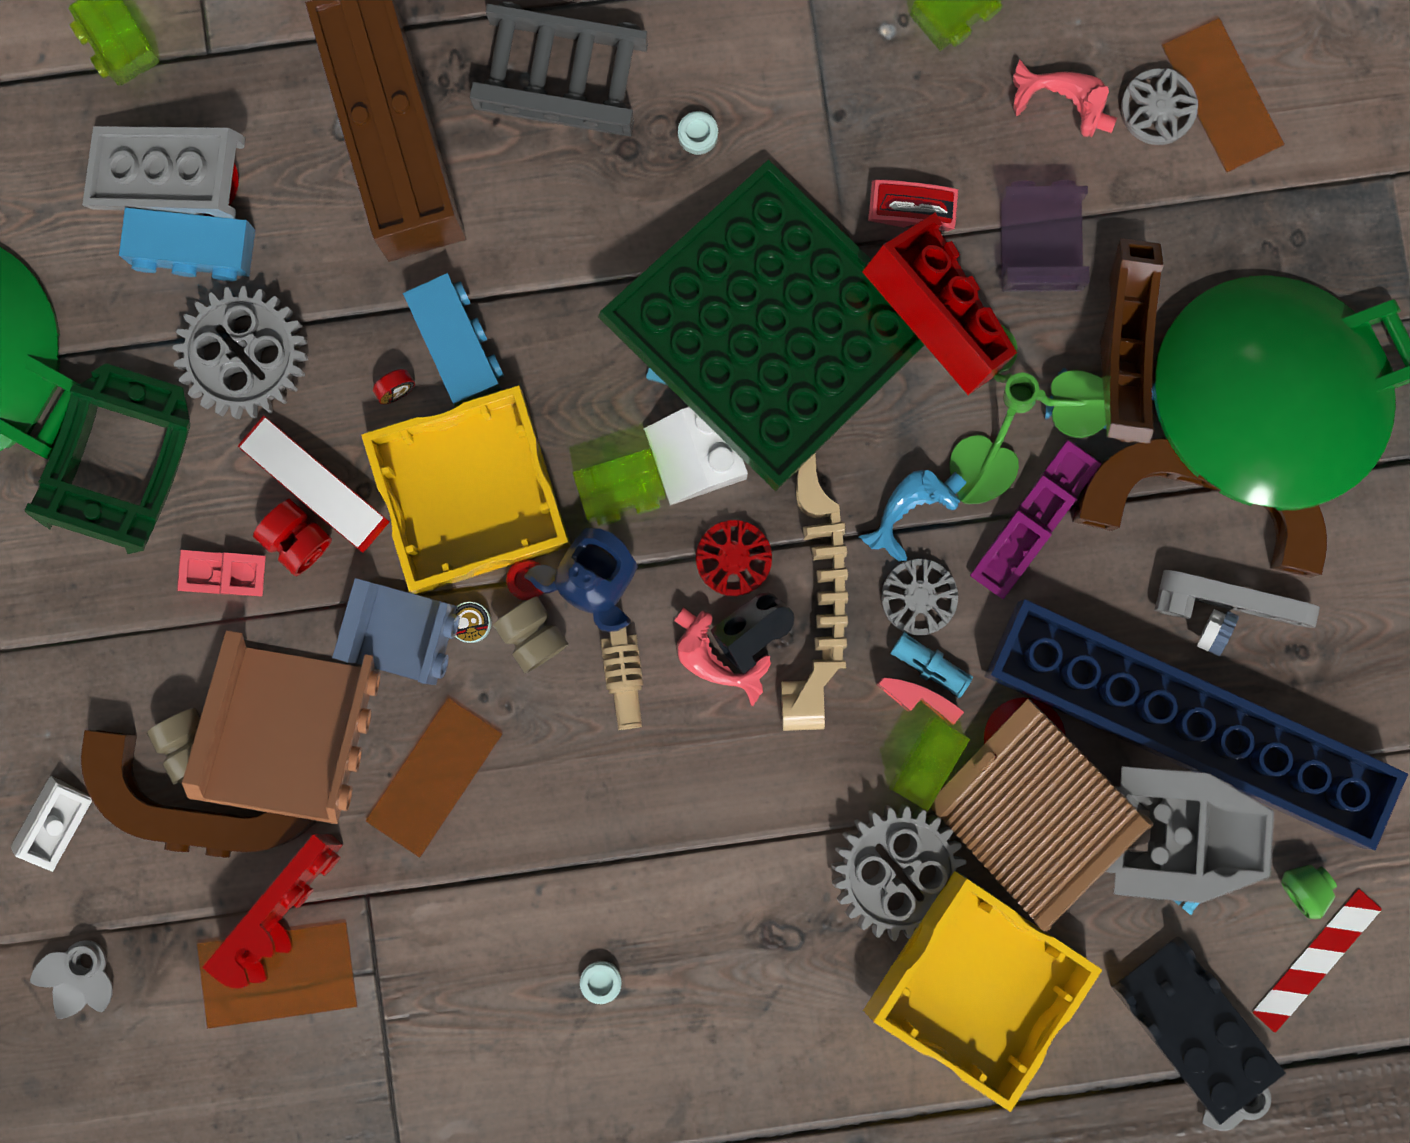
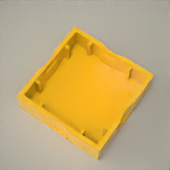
[361,385,571,595]
[863,871,1102,1112]

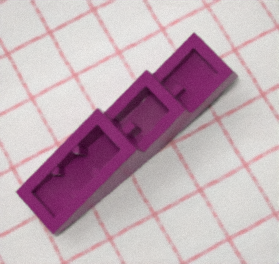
[970,439,1101,599]

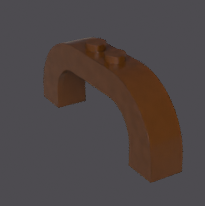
[1072,439,1327,578]
[81,730,316,858]

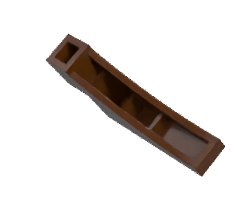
[1100,238,1164,443]

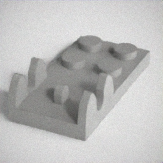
[82,126,246,219]

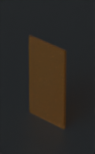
[197,922,357,1029]

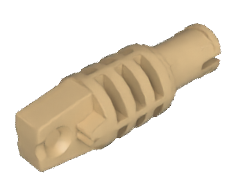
[601,627,643,730]

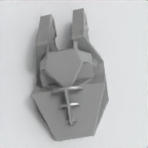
[1105,767,1274,903]

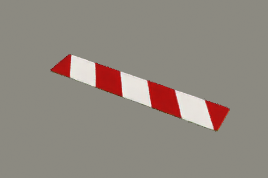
[1253,889,1382,1032]

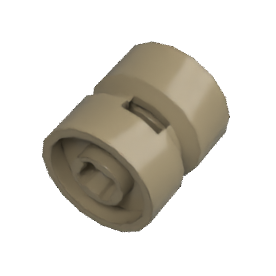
[493,597,569,674]
[147,708,201,784]

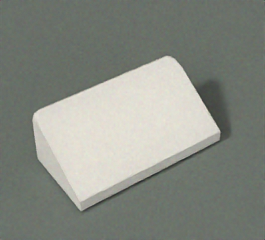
[11,776,92,872]

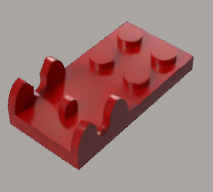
[202,834,343,989]

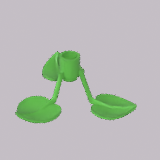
[949,325,1106,504]

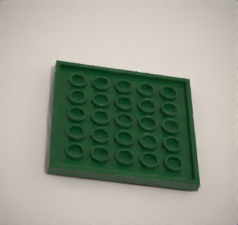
[598,160,925,492]

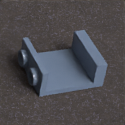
[332,578,460,685]

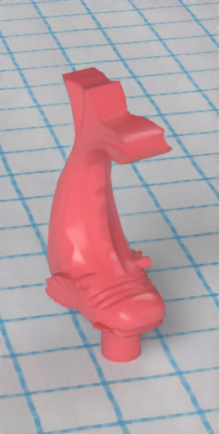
[1013,60,1117,137]
[674,607,771,706]

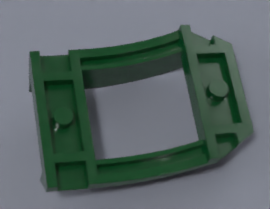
[25,363,191,554]

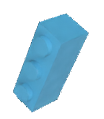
[119,207,255,281]
[403,273,504,407]

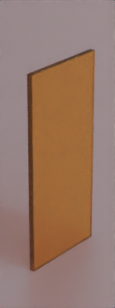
[1162,18,1285,173]
[366,698,503,858]

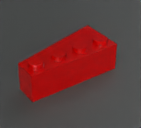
[862,212,1017,395]

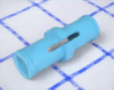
[890,632,974,698]

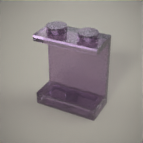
[1000,180,1090,292]

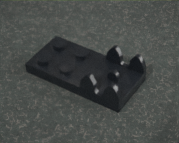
[1111,937,1286,1125]

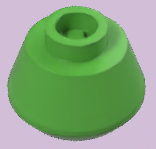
[1281,865,1337,919]

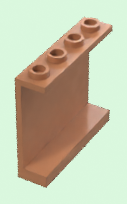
[182,631,381,824]

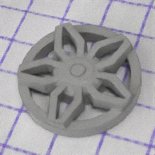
[1121,68,1198,145]

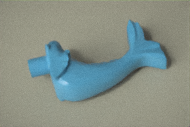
[859,470,966,561]

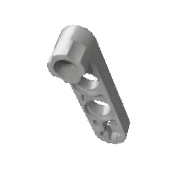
[1154,570,1320,628]

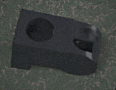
[710,592,795,674]

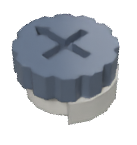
[1197,609,1239,656]

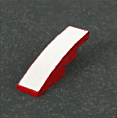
[238,416,390,553]

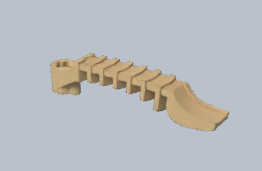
[781,454,848,731]

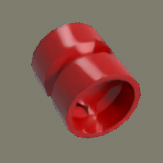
[253,499,332,577]

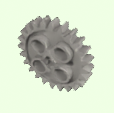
[173,286,308,420]
[831,804,967,941]

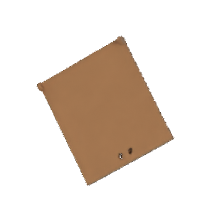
[928,699,1154,931]

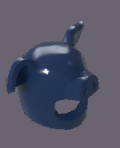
[524,528,638,632]

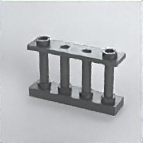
[470,2,648,137]

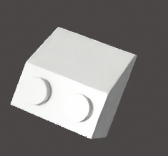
[644,407,748,505]

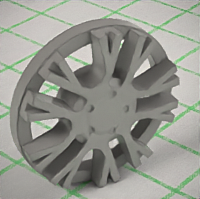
[881,559,958,635]

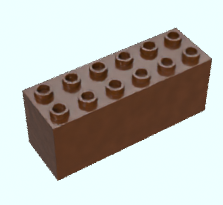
[305,0,466,262]

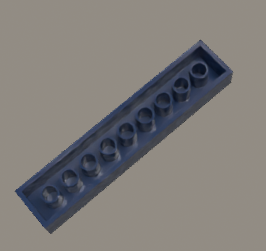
[984,599,1408,851]

